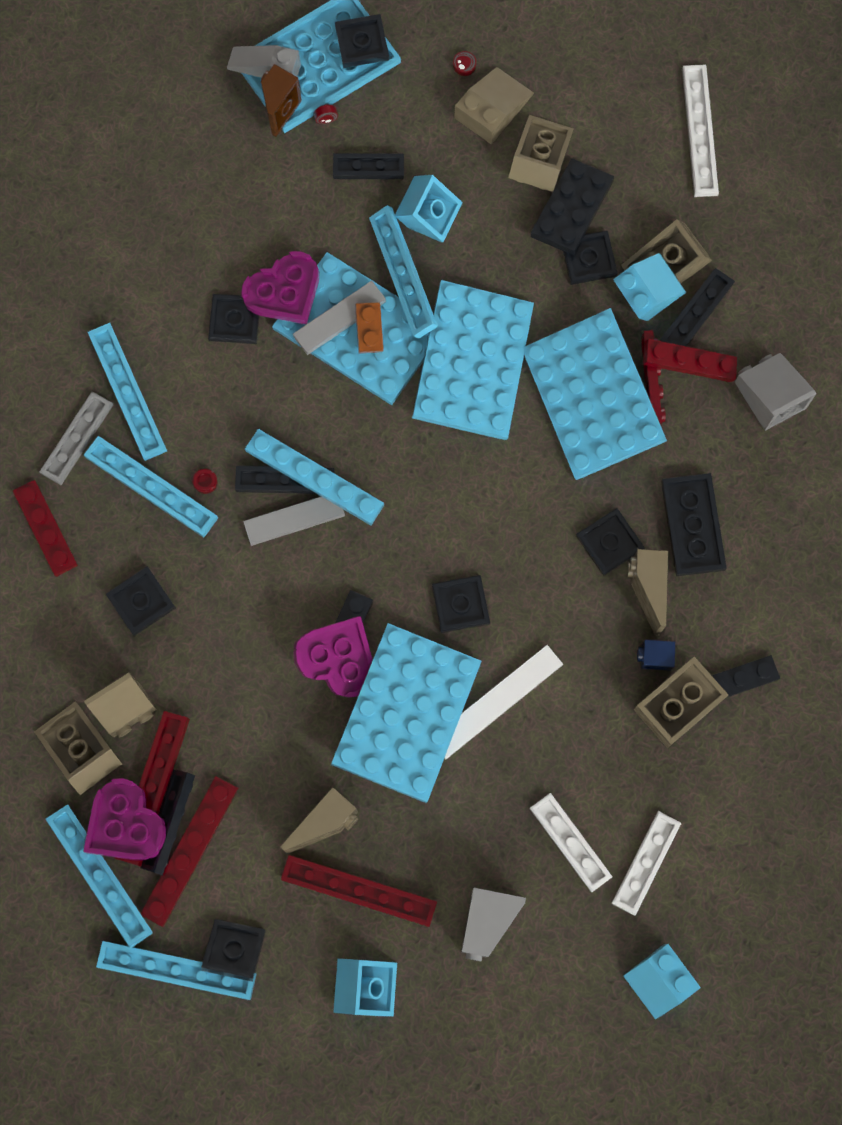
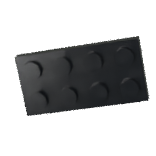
[531,158,614,256]
[661,473,727,576]

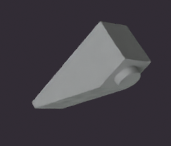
[227,45,301,78]

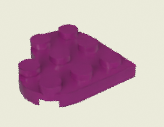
[242,251,320,324]
[293,616,373,697]
[83,778,166,860]

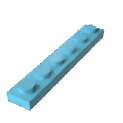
[369,205,438,338]
[88,323,167,461]
[245,429,384,525]
[84,436,218,538]
[46,805,153,948]
[96,941,256,1000]

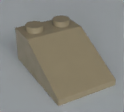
[455,67,534,145]
[508,115,574,192]
[621,219,712,283]
[627,549,668,635]
[634,657,728,748]
[84,673,157,738]
[34,701,122,795]
[280,788,358,854]

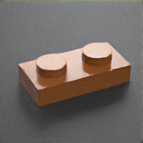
[355,302,384,354]

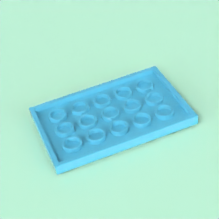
[242,0,401,133]
[272,252,429,405]
[412,280,534,440]
[523,308,667,480]
[331,623,481,803]

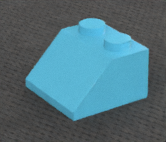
[395,175,463,242]
[613,253,686,321]
[623,944,701,1019]
[333,959,397,1017]

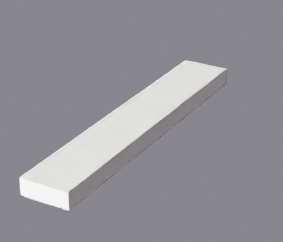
[682,65,719,197]
[445,645,563,760]

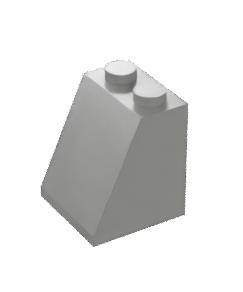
[735,353,816,431]
[461,888,526,961]

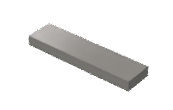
[293,281,386,355]
[39,392,113,485]
[243,497,345,546]

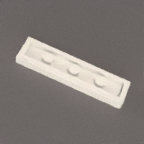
[529,793,612,893]
[612,811,681,916]

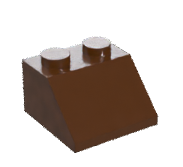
[261,64,302,137]

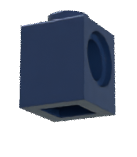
[637,640,675,671]

